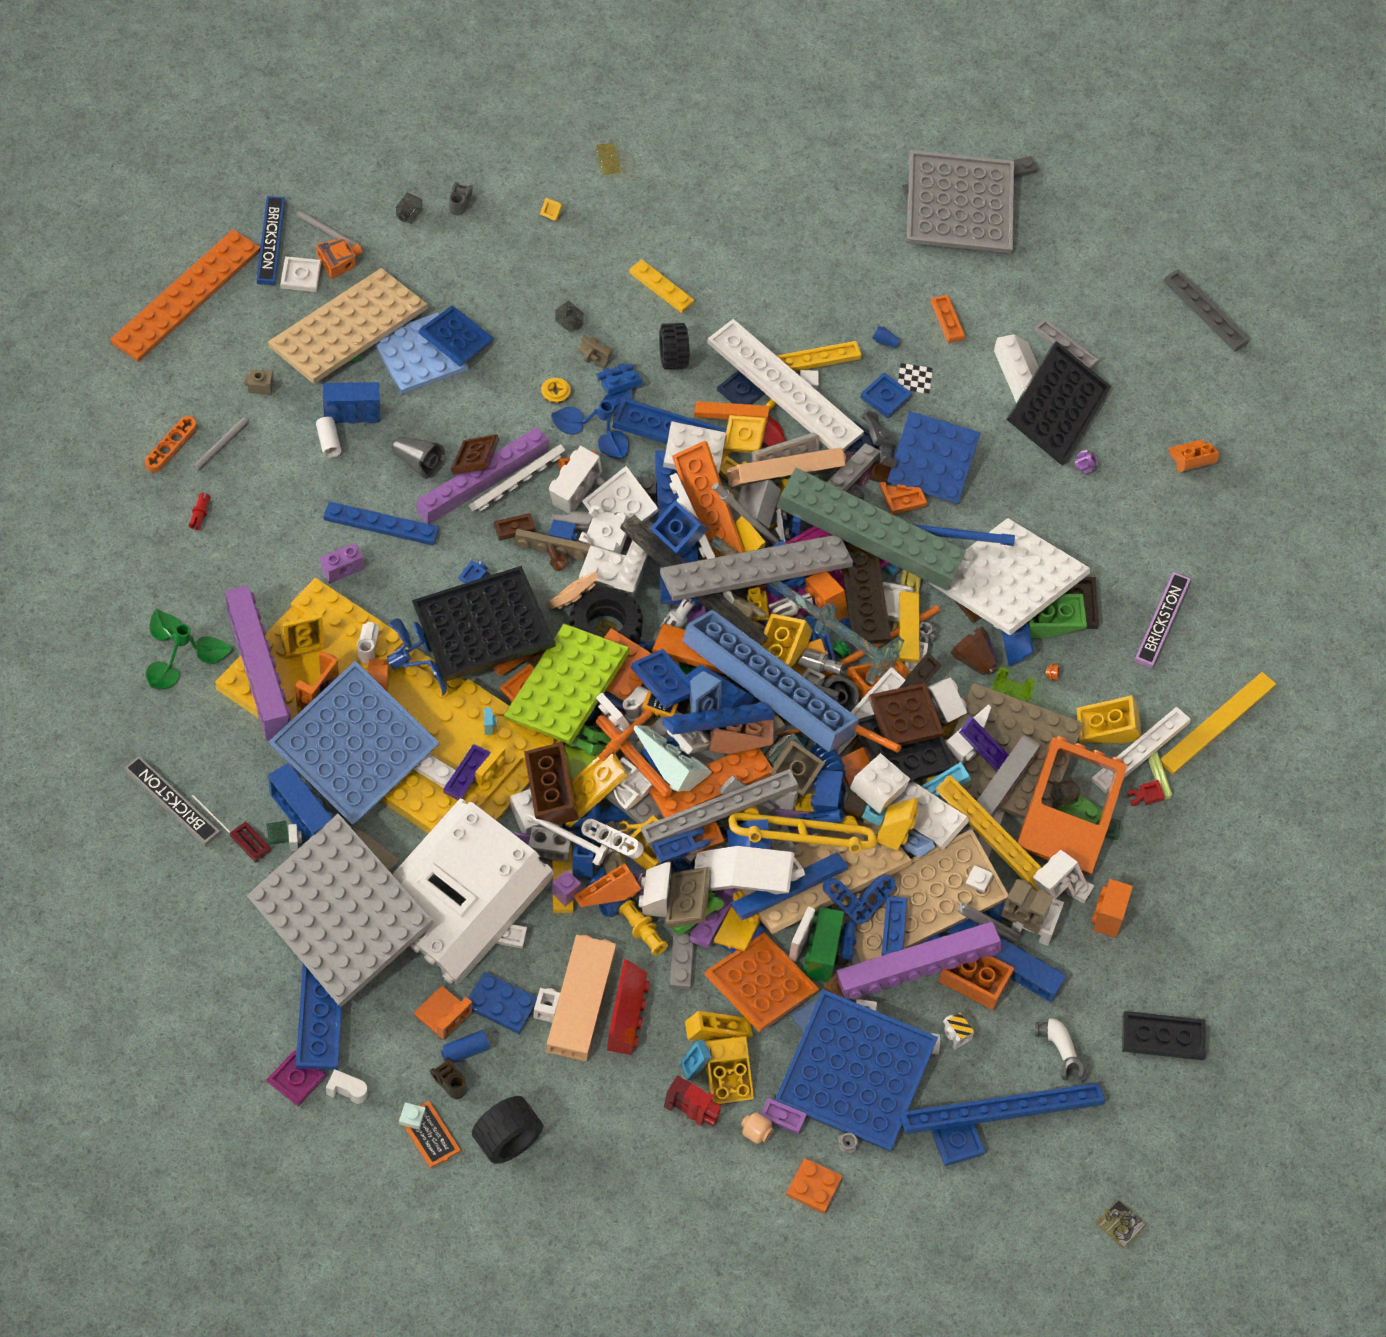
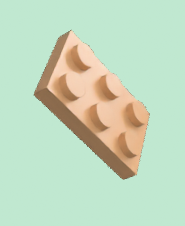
[546,571,599,610]

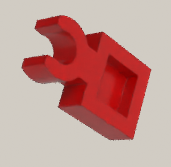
[1127,780,1164,806]

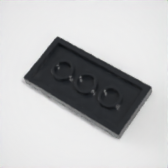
[1122,1011,1206,1060]

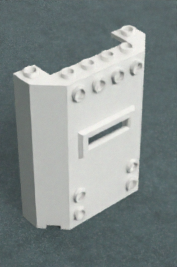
[392,798,554,985]

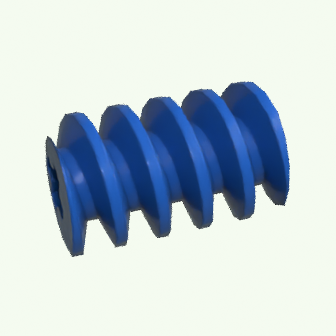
[810,743,846,776]

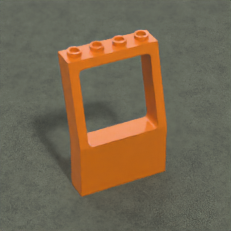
[1016,736,1128,876]

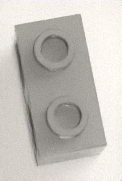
[529,826,572,862]

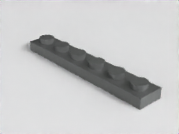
[1164,269,1249,352]

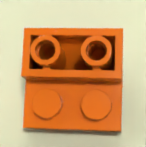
[1169,440,1219,472]

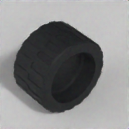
[472,1096,543,1164]

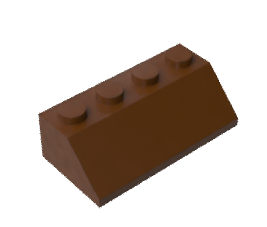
[524,742,579,824]

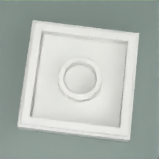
[280,257,322,292]

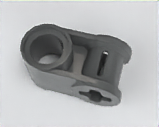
[449,181,473,216]

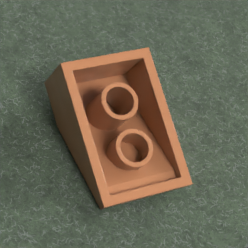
[710,720,774,754]

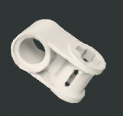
[622,686,648,723]

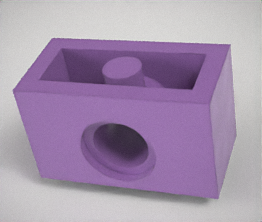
[320,543,364,584]

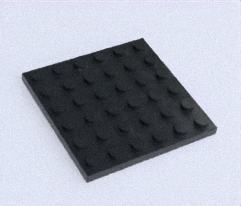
[412,566,556,682]

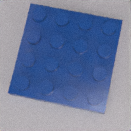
[887,411,981,504]

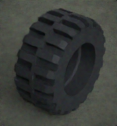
[569,587,643,644]

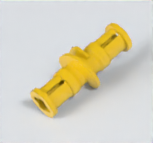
[619,900,668,956]

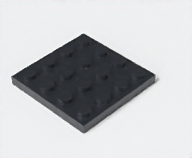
[857,715,955,783]

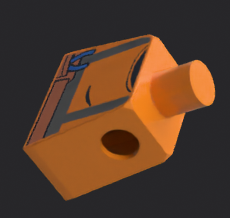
[316,238,362,280]

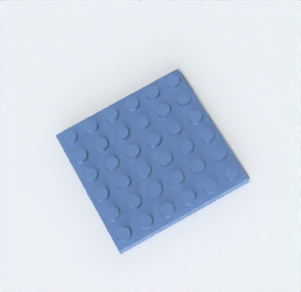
[268,661,439,827]

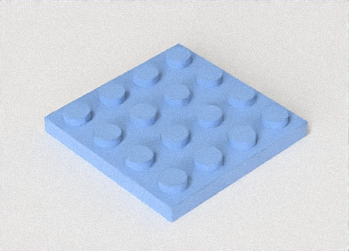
[374,312,468,394]

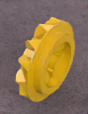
[541,378,571,404]

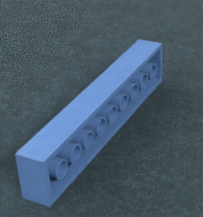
[682,609,859,752]

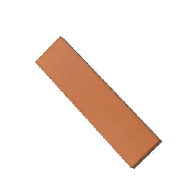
[694,401,770,422]

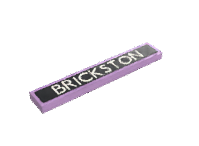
[1134,572,1191,669]

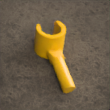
[619,821,644,835]

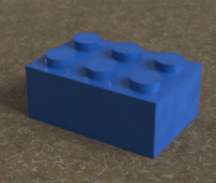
[323,382,380,424]

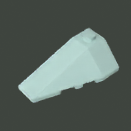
[634,725,712,792]

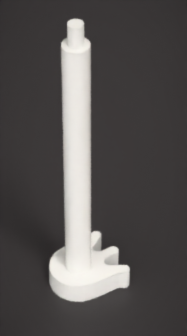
[528,813,608,865]

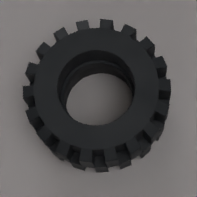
[659,323,690,370]

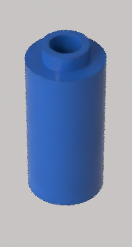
[441,1030,490,1063]

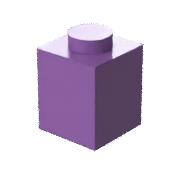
[552,870,581,907]

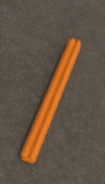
[596,715,673,798]

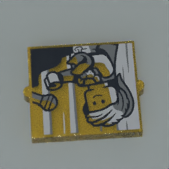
[1095,1199,1146,1249]

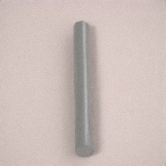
[297,211,358,247]
[193,417,248,470]

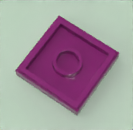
[266,1050,326,1106]

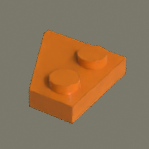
[879,482,927,515]

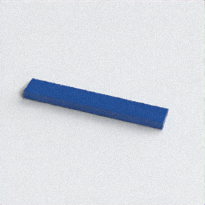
[732,852,848,920]

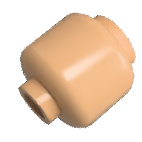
[741,1112,773,1144]

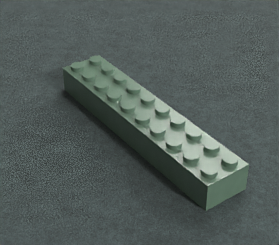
[776,468,967,591]

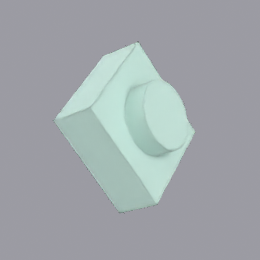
[399,1102,426,1130]

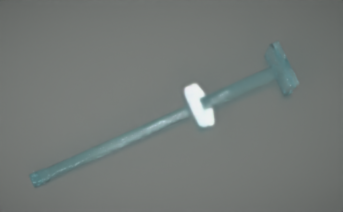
[710,536,904,684]

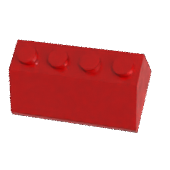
[607,959,650,1055]

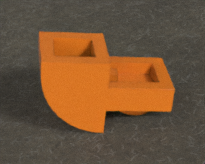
[368,659,389,692]

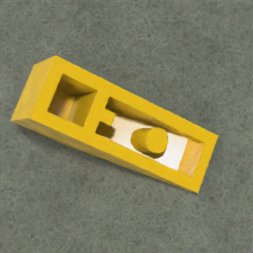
[685,1011,753,1041]

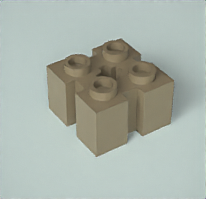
[1001,879,1054,934]

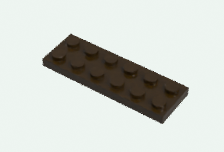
[842,543,891,645]

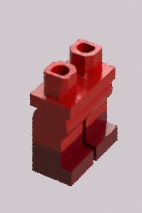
[664,1075,722,1127]

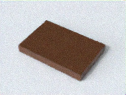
[451,434,500,475]

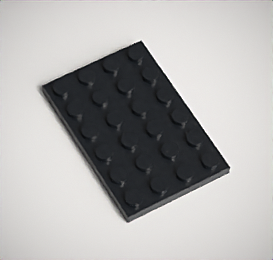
[1006,341,1111,465]

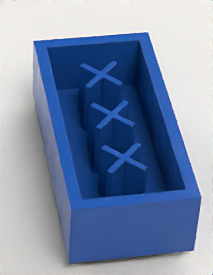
[268,763,334,841]

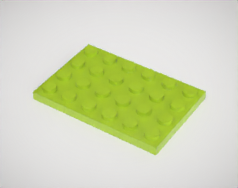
[504,624,631,745]

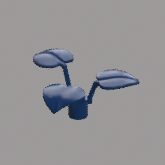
[551,389,633,459]
[387,618,447,696]

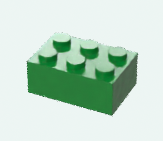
[803,907,844,983]

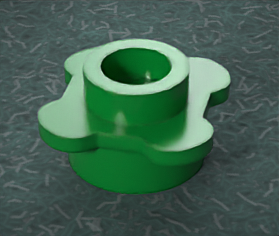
[833,641,850,658]

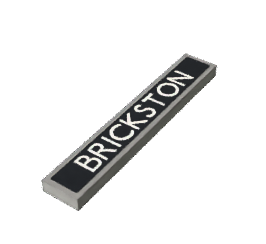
[124,756,220,846]

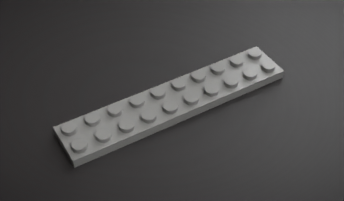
[660,535,853,601]

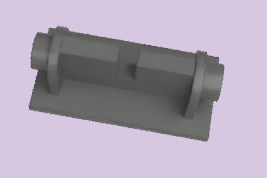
[770,507,792,543]

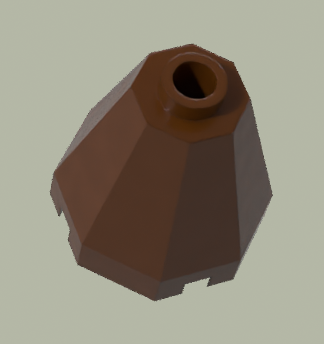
[950,626,999,675]

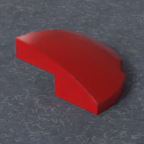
[762,416,786,448]

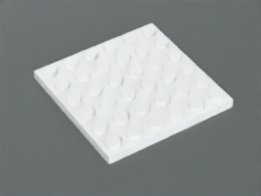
[929,518,1090,635]

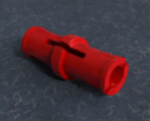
[189,493,211,530]

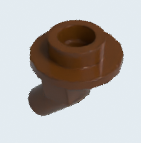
[546,544,568,571]

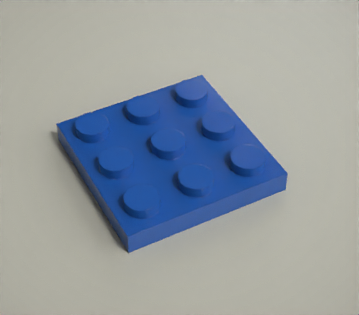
[418,305,494,366]

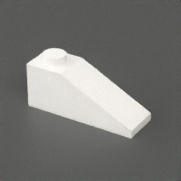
[946,704,991,764]

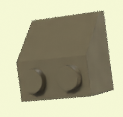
[770,740,825,796]

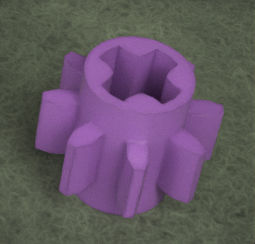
[1075,450,1098,474]

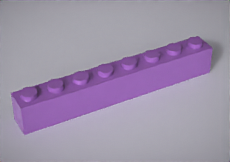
[417,427,549,524]
[837,922,1001,1000]

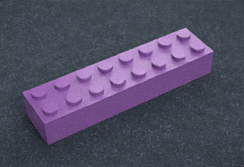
[225,585,291,741]

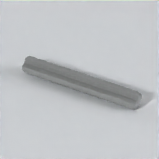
[957,903,1019,942]

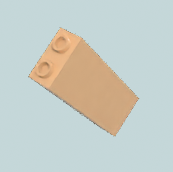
[726,447,846,488]
[546,935,616,1062]

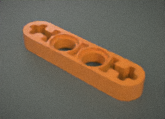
[145,416,197,473]

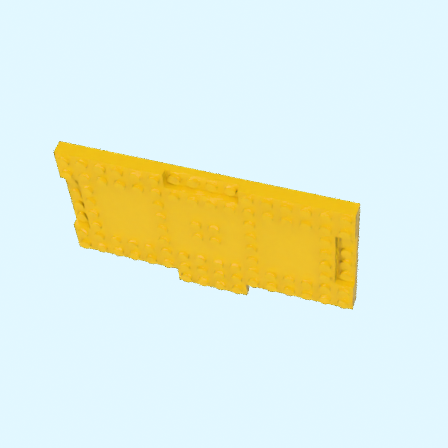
[215,578,562,834]

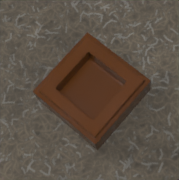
[869,462,891,484]

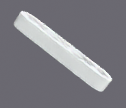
[581,819,643,859]

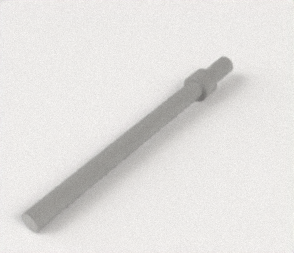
[712,483,780,545]

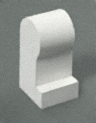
[326,1070,368,1104]

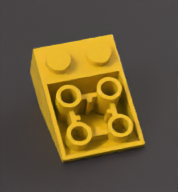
[705,1035,754,1104]

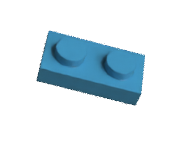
[680,1040,711,1080]

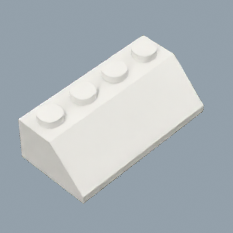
[994,334,1039,402]

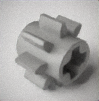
[919,621,936,643]

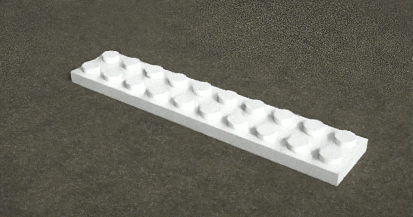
[707,319,864,451]

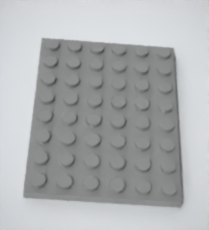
[246,814,435,1007]

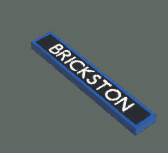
[257,196,285,285]

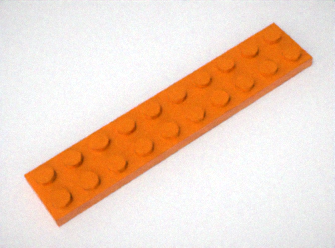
[110,229,260,362]

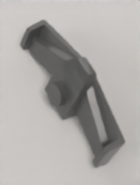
[861,410,897,468]

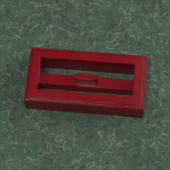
[230,822,271,863]

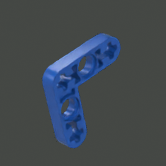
[823,874,895,924]

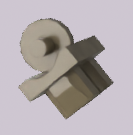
[578,335,613,368]

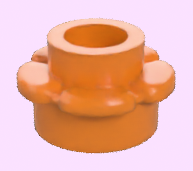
[1046,662,1060,681]

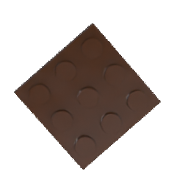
[868,683,944,749]

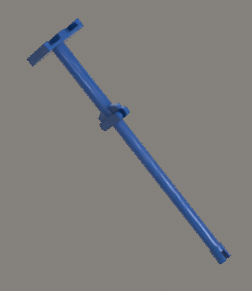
[792,516,1015,546]

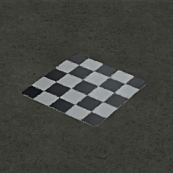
[898,363,933,394]

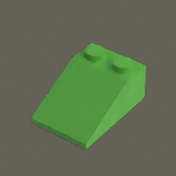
[1028,594,1087,639]

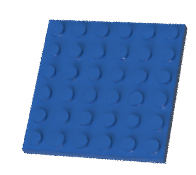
[775,989,938,1152]

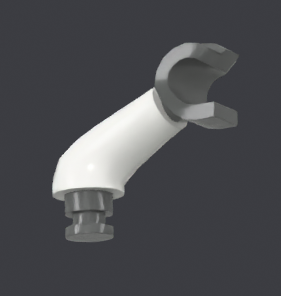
[1035,1018,1087,1083]

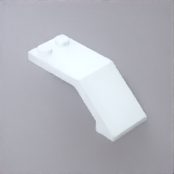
[694,846,795,894]

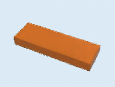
[931,295,965,343]

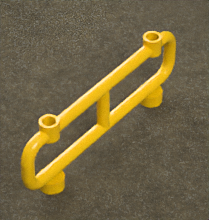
[728,806,877,853]

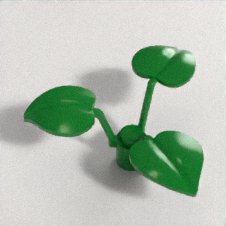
[146,608,232,690]

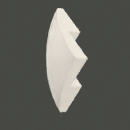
[613,757,654,811]

